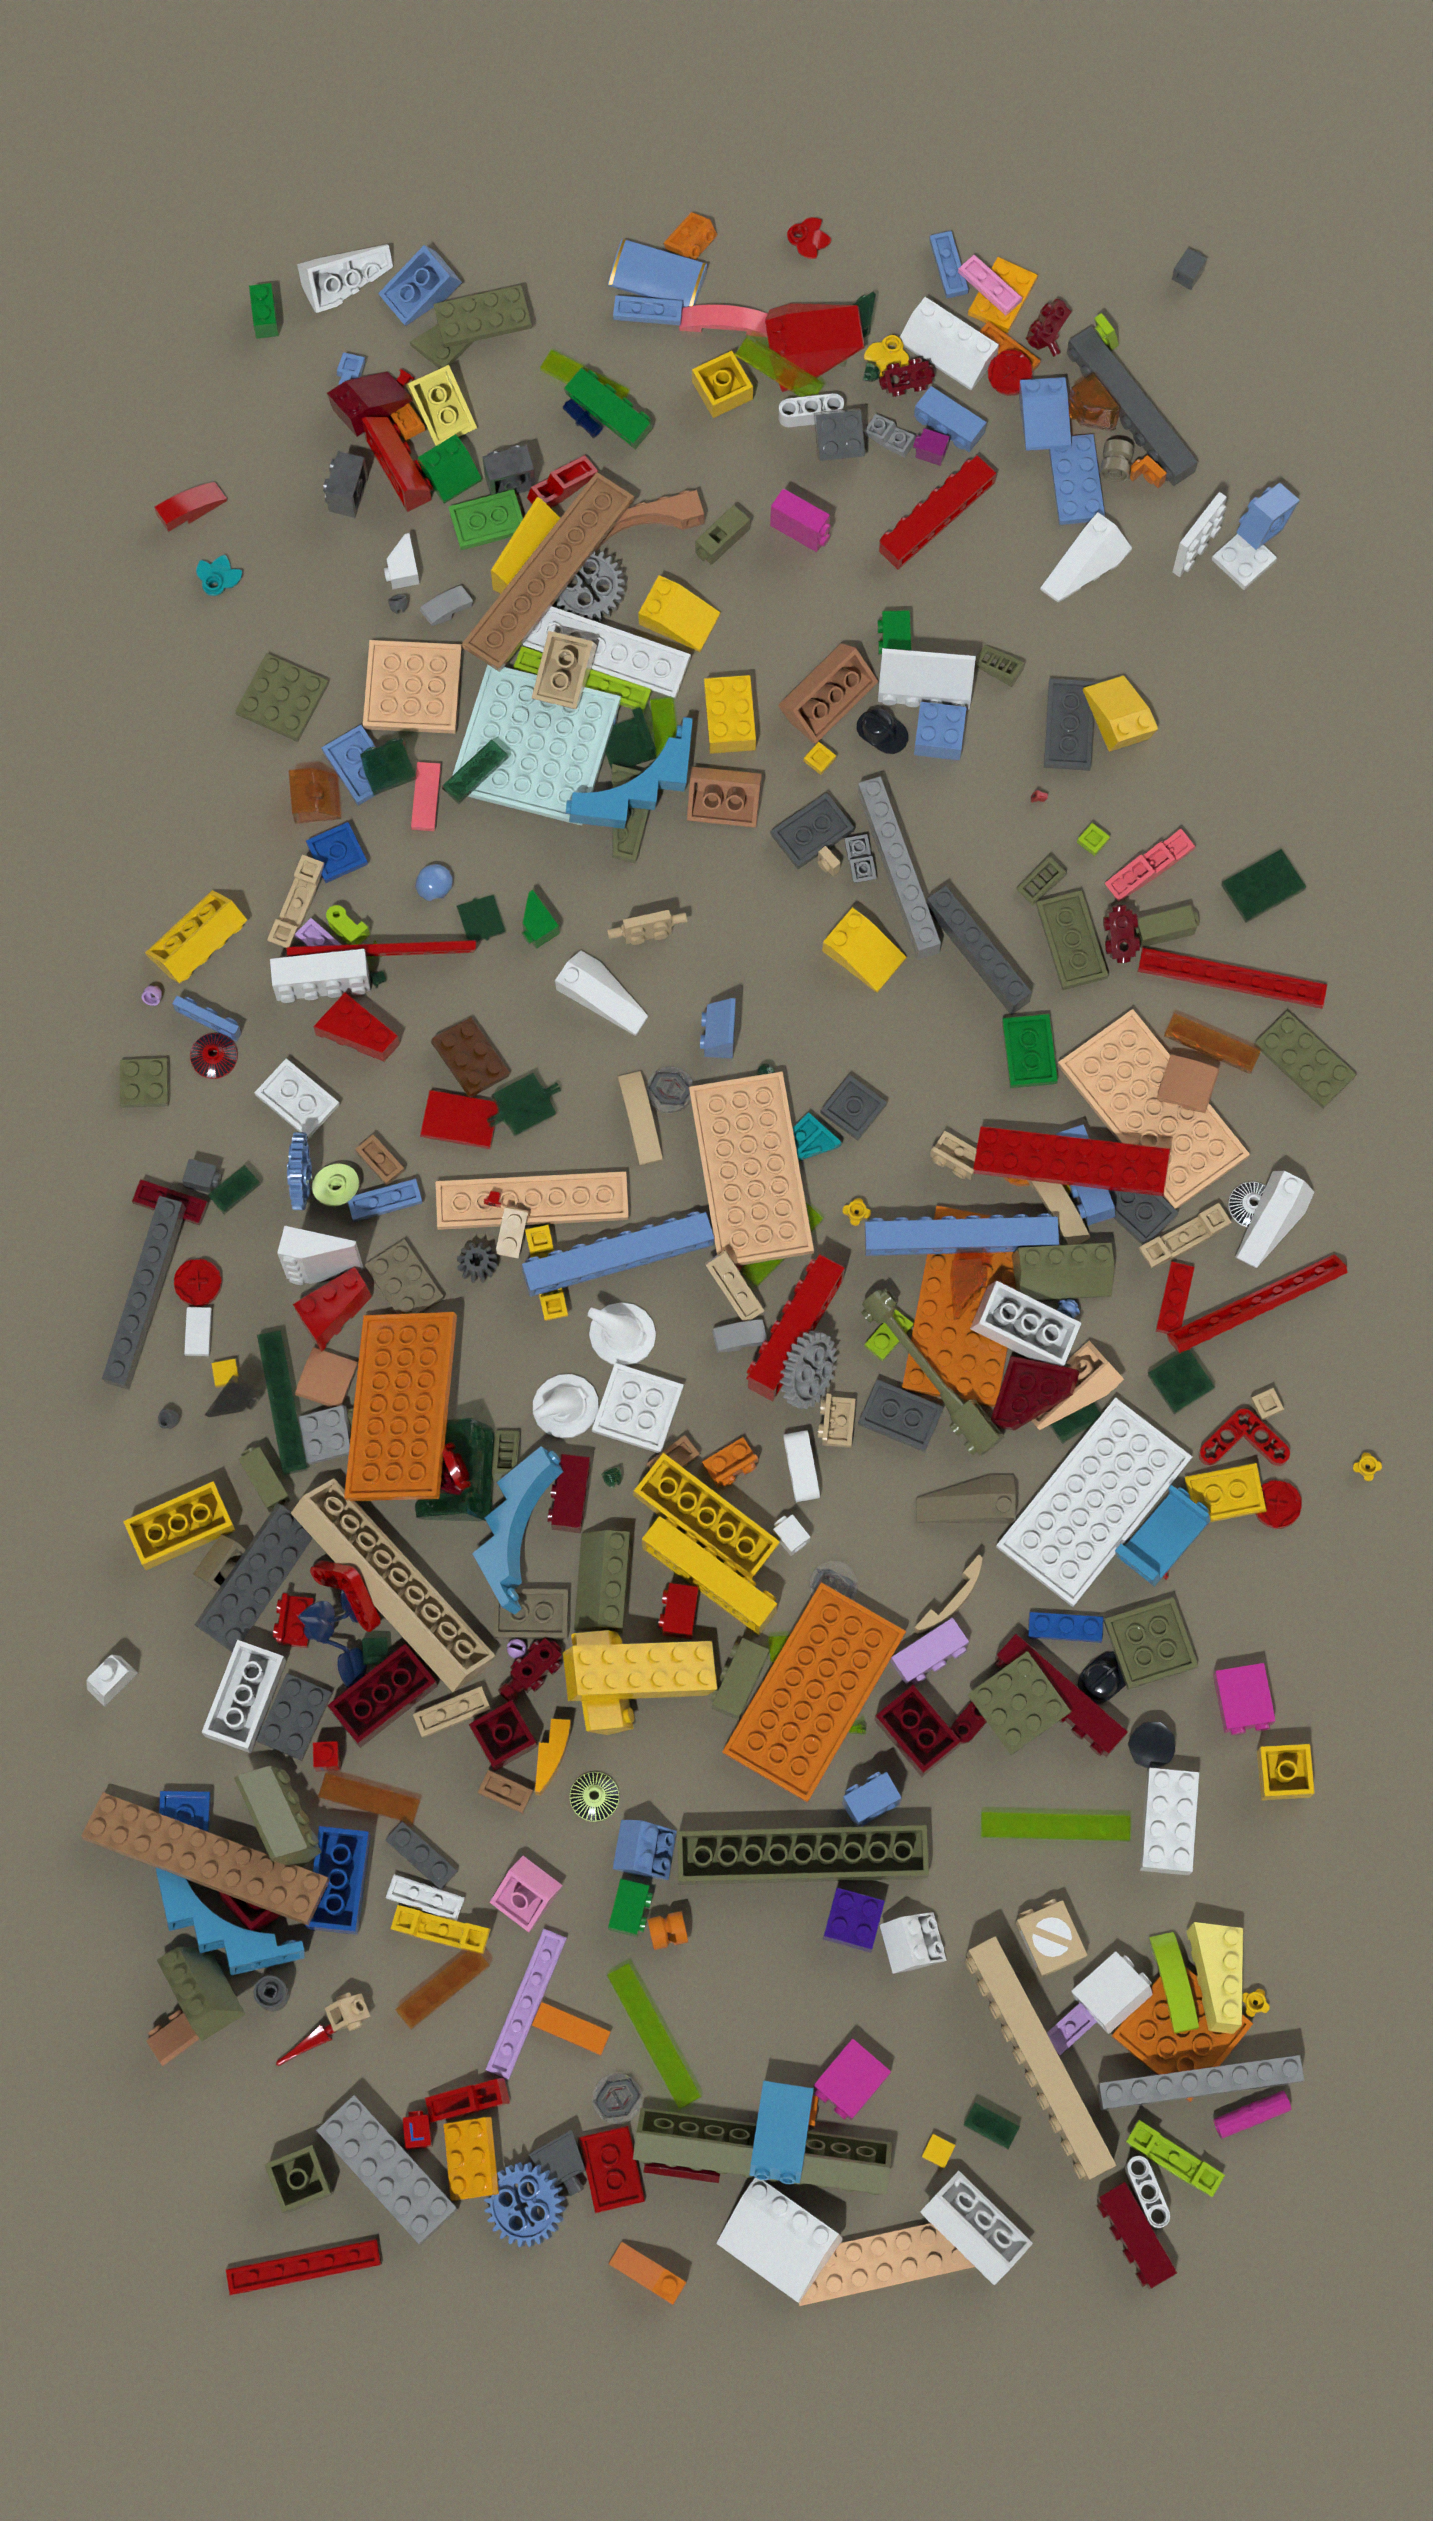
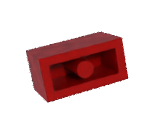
[658,1583,699,1639]

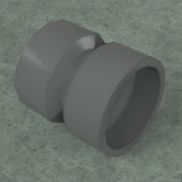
[253,1975,290,2012]

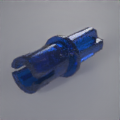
[563,399,603,438]

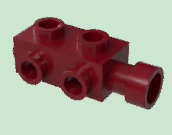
[498,1638,562,1702]

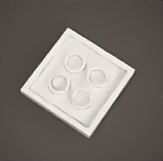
[1173,492,1227,577]
[592,1363,684,1454]

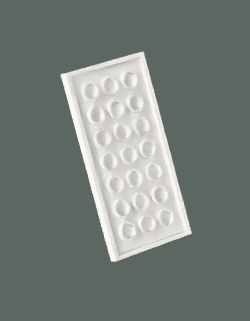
[996,1397,1192,1607]

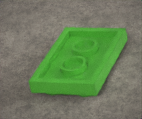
[448,489,523,551]

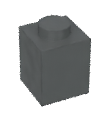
[1172,248,1207,290]
[182,1159,221,1194]

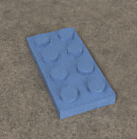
[1049,434,1105,525]

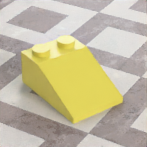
[406,365,477,446]

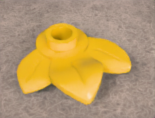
[864,335,909,376]

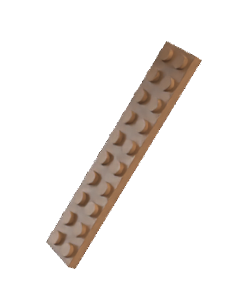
[462,472,634,672]
[81,1792,329,1926]

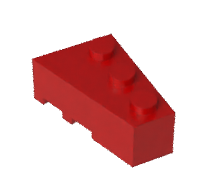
[313,992,400,1062]
[293,1267,372,1352]

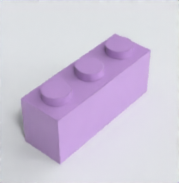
[890,1618,969,1686]

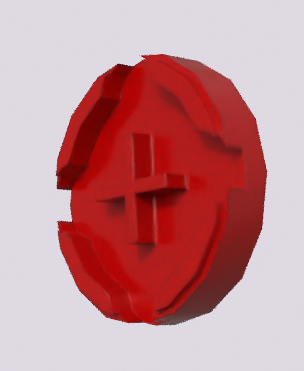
[988,350,1033,396]
[174,1259,222,1307]
[442,1442,471,1490]
[1255,1480,1302,1529]

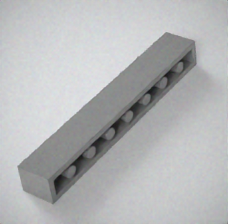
[858,776,941,960]
[1097,2055,1304,2111]

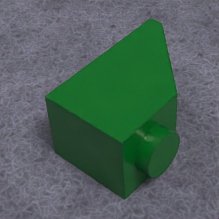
[522,890,560,949]

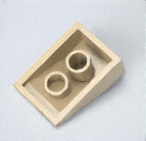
[532,631,597,710]

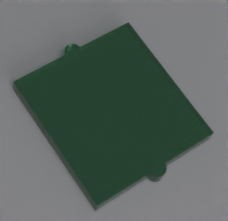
[457,895,506,942]

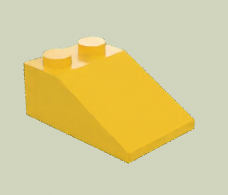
[638,575,721,652]
[1082,675,1158,752]
[822,907,907,993]

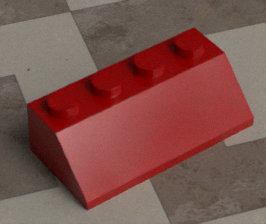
[362,417,433,512]

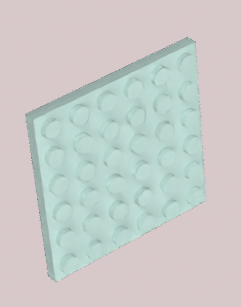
[448,664,621,826]

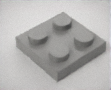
[298,1405,351,1465]

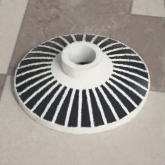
[1229,1182,1266,1228]

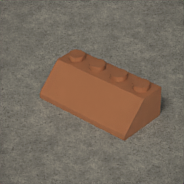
[778,644,878,744]

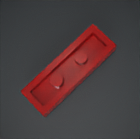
[1155,1261,1195,1334]

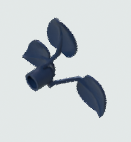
[298,1590,367,1689]

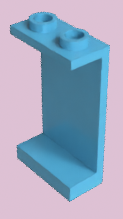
[1115,1485,1211,1587]
[749,2081,814,2184]

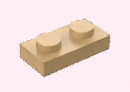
[495,1206,528,1258]

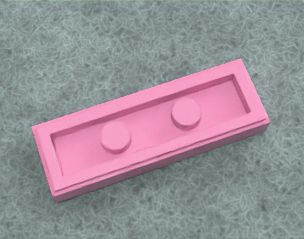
[958,255,1022,315]

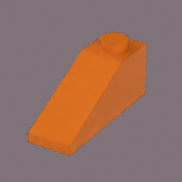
[609,2242,687,2305]

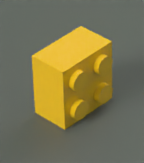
[692,351,753,418]
[1257,1744,1315,1801]

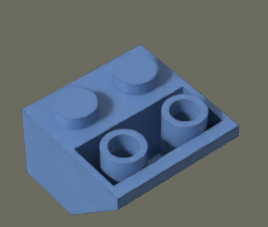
[613,1820,677,1880]

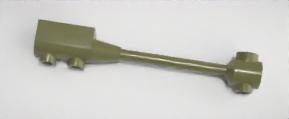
[861,1288,1005,1456]

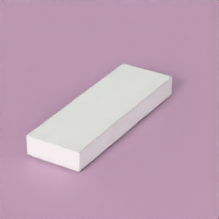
[386,1874,465,1921]

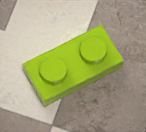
[1094,313,1119,350]
[864,1309,914,1362]

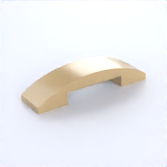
[267,854,324,948]
[618,1071,663,1166]
[1027,1180,1090,1245]
[1139,1203,1232,1268]
[914,1555,982,1635]

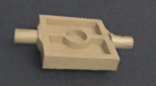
[607,910,687,945]

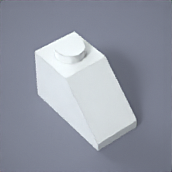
[384,533,419,589]

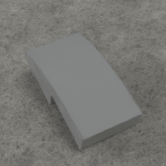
[864,414,916,458]
[420,585,473,626]
[844,834,877,883]
[712,1319,767,1353]

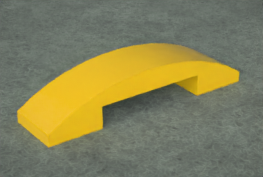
[525,1225,568,1321]
[390,1905,491,1954]

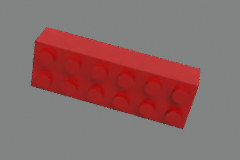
[746,1254,845,1402]

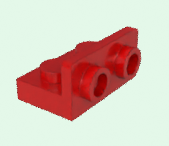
[273,1593,314,1648]

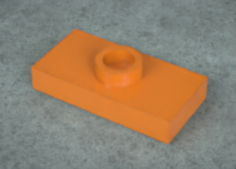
[390,403,426,440]

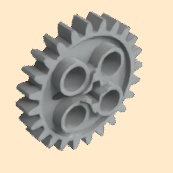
[555,551,625,621]
[780,1331,837,1409]

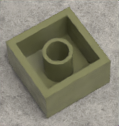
[264,2145,333,2214]

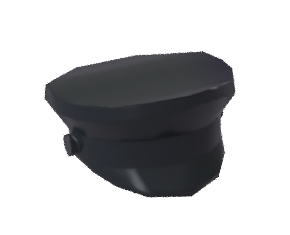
[1128,1722,1176,1769]

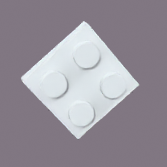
[1212,534,1277,590]

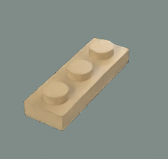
[705,1251,764,1322]
[413,1686,491,1738]

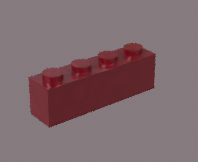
[1096,2182,1177,2289]

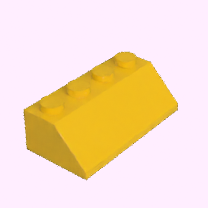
[491,497,560,594]
[145,890,247,984]
[571,1630,634,1735]

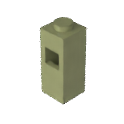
[695,505,750,565]
[1135,905,1199,948]
[238,1447,290,1513]

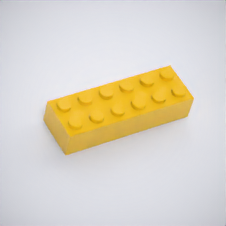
[633,1453,780,1579]
[642,1516,777,1635]
[563,1641,717,1701]

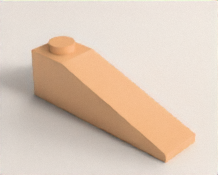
[1031,1341,1124,1430]

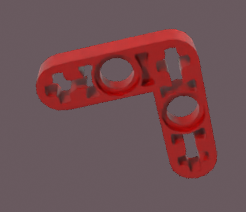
[1199,1409,1290,1466]
[310,1560,381,1632]

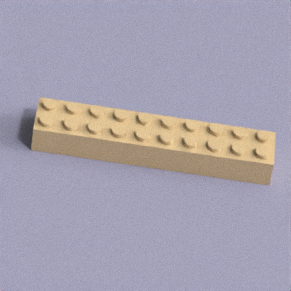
[291,1478,496,1692]
[964,1936,1117,2182]

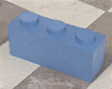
[914,386,987,453]

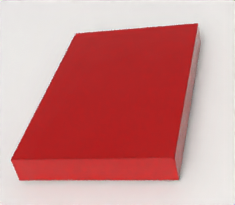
[420,1090,500,1149]
[579,2126,645,2214]

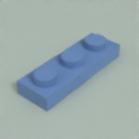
[929,231,968,299]
[613,295,683,325]
[172,996,241,1041]
[348,1179,423,1222]

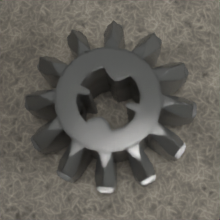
[457,1242,497,1283]

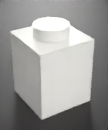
[773,1514,810,1556]

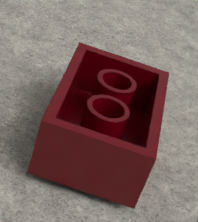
[874,1685,961,1777]

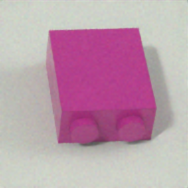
[770,488,831,552]
[1213,1663,1276,1735]
[813,2039,891,2120]

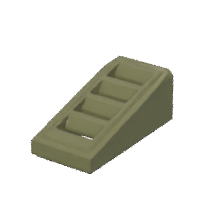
[975,645,1025,687]
[1016,856,1067,906]
[492,1430,520,1482]

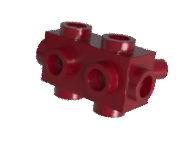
[1025,299,1072,357]
[879,358,935,397]
[1103,905,1140,963]

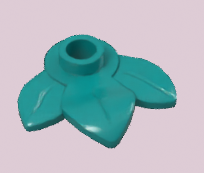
[196,555,242,596]

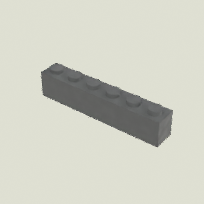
[926,886,1032,1015]

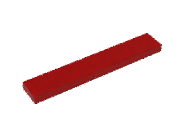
[226,2239,381,2296]

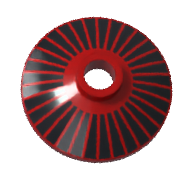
[190,1033,238,1079]

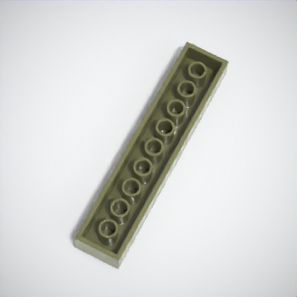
[677,1825,929,1885]
[633,2108,892,2195]

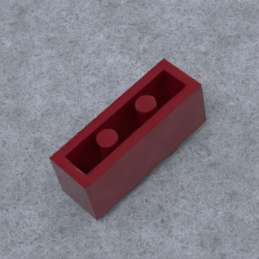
[547,1454,591,1533]

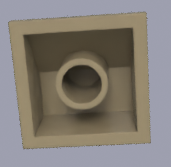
[193,1534,246,1592]

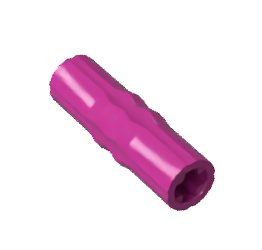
[1213,2090,1291,2139]

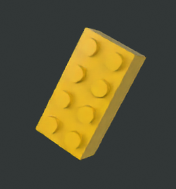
[123,1481,236,1570]

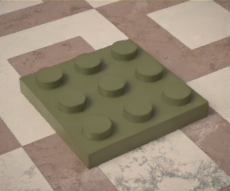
[235,653,329,742]
[1103,1597,1198,1690]
[967,1651,1071,1755]

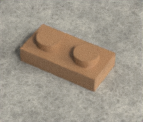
[355,1135,405,1186]
[646,1435,700,1470]
[478,1770,533,1814]

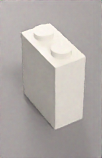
[1071,1951,1153,2034]

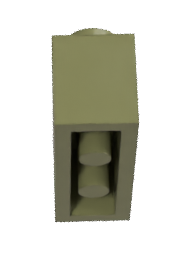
[710,1638,769,1721]

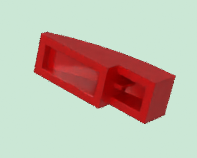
[527,455,598,508]
[154,482,227,532]
[425,2078,510,2123]

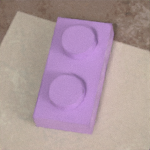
[295,918,342,946]
[1047,2003,1097,2056]

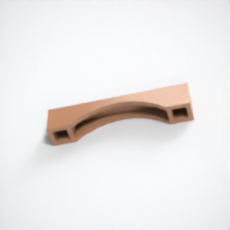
[595,490,704,552]

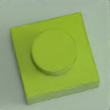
[1077,823,1110,857]

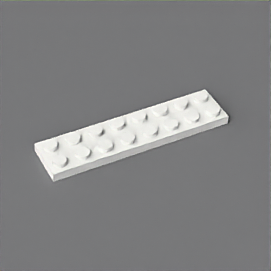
[521,606,691,699]

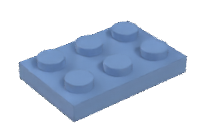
[321,725,398,806]

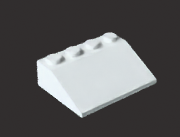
[878,648,976,709]
[277,1226,363,1285]
[716,2178,843,2303]

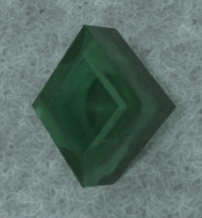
[362,1637,388,1665]

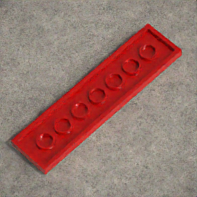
[973,1126,1170,1196]

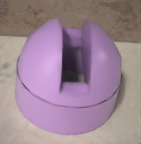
[141,985,162,1006]
[507,1638,527,1659]

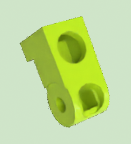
[326,905,370,945]

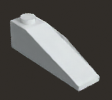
[297,244,393,313]
[1040,512,1132,603]
[555,951,648,1036]
[1235,1170,1314,1268]

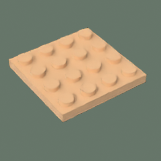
[363,640,462,734]

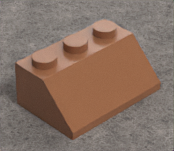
[687,767,762,828]
[146,2009,199,2066]

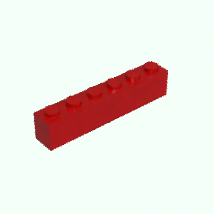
[879,455,996,570]

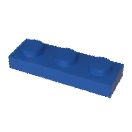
[1028,1612,1103,1643]

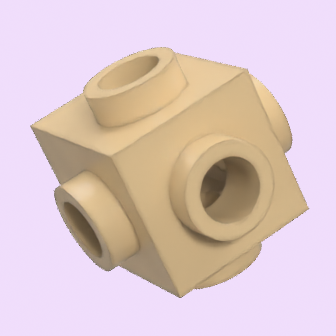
[325,1993,371,2032]

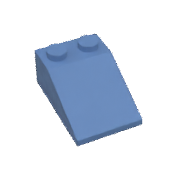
[378,245,462,326]
[1019,377,1071,451]

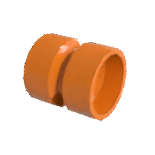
[647,1911,688,1950]

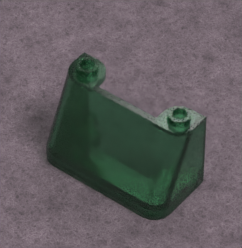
[415,1418,495,1521]

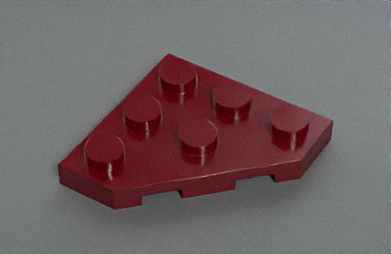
[991,1356,1080,1431]

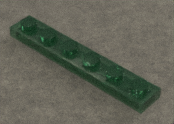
[257,1330,308,1475]

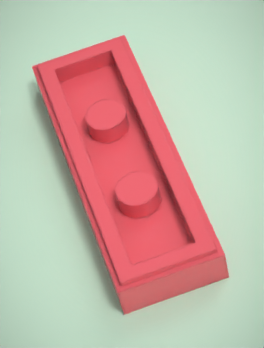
[411,762,441,831]

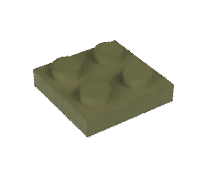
[120,1058,169,1108]

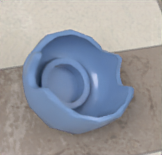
[415,864,453,901]

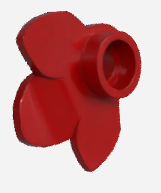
[787,217,831,259]

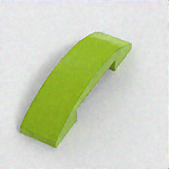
[1149,1932,1199,2034]
[1125,2120,1225,2197]

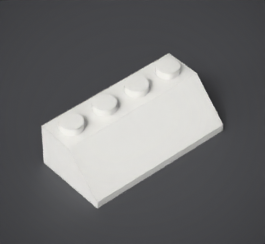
[900,297,999,390]
[920,2171,1033,2285]

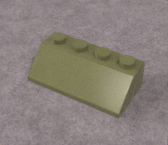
[1012,1243,1114,1301]
[574,1530,630,1633]
[234,1766,321,1867]
[157,1947,245,2042]

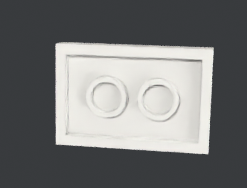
[254,1059,340,1139]

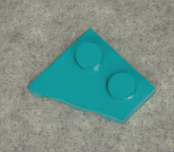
[793,1112,842,1162]

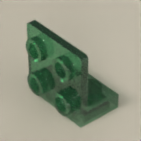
[605,707,656,770]
[360,738,417,796]

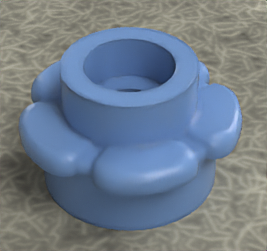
[1057,1299,1080,1319]

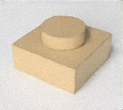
[818,846,841,876]
[1251,1388,1284,1421]

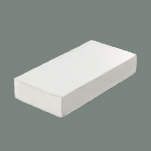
[184,1307,212,1356]

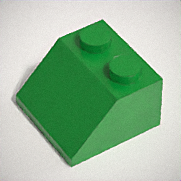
[418,434,482,504]

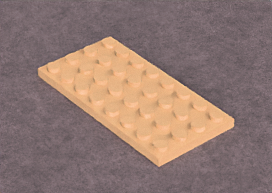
[1058,1009,1250,1209]
[689,1071,814,1266]

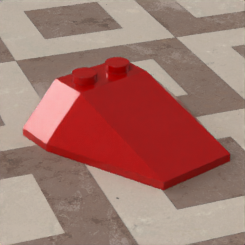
[765,303,865,392]

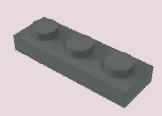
[386,1822,458,1890]

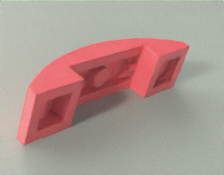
[679,305,768,337]

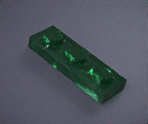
[442,739,509,804]

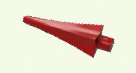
[276,2023,336,2066]

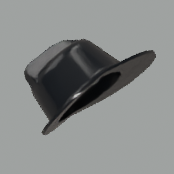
[856,709,908,754]
[1078,1652,1126,1704]

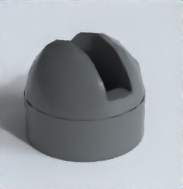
[388,595,407,614]
[158,1409,179,1429]

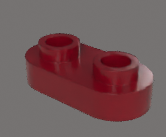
[951,1702,987,1744]

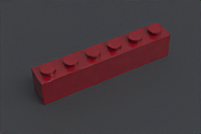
[995,1634,1128,1758]

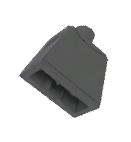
[529,2130,586,2197]

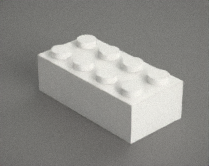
[270,949,371,1003]
[970,1281,1081,1366]
[202,1640,286,1753]
[1140,1768,1199,1875]

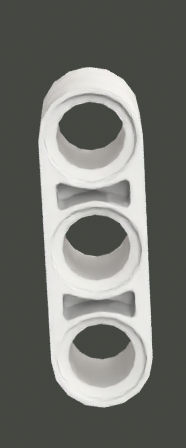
[778,393,844,427]
[783,1430,820,1502]
[1125,2156,1170,2229]

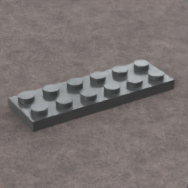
[194,1503,313,1652]

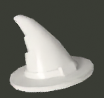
[588,1302,656,1366]
[533,1374,599,1438]

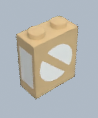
[1016,1899,1088,1978]

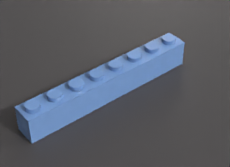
[522,1212,714,1297]
[864,1214,1059,1256]

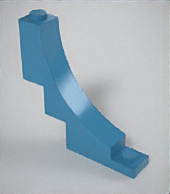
[565,717,693,829]
[472,1446,563,1615]
[156,1868,305,1975]

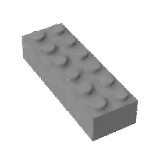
[316,2095,458,2245]

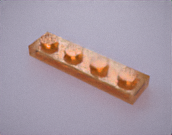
[1164,1013,1261,1074]
[318,1773,421,1825]
[395,1951,490,2030]

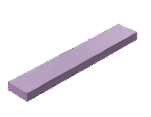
[486,1929,567,2080]

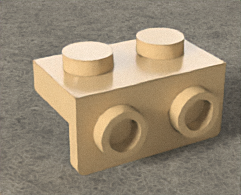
[930,1131,977,1180]
[818,1393,856,1448]

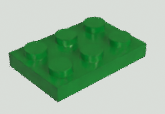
[1002,1014,1058,1088]

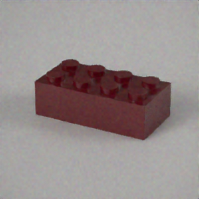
[327,1644,438,1748]

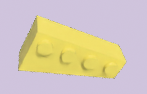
[1186,1922,1243,2034]

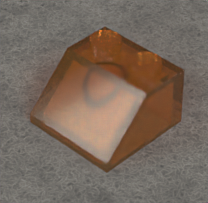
[1068,374,1120,431]
[289,768,341,824]
[950,1259,987,1320]

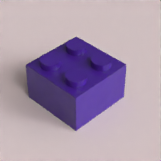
[823,1888,885,1953]

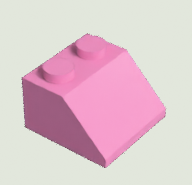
[489,1856,563,1932]

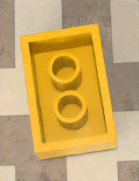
[704,675,756,754]

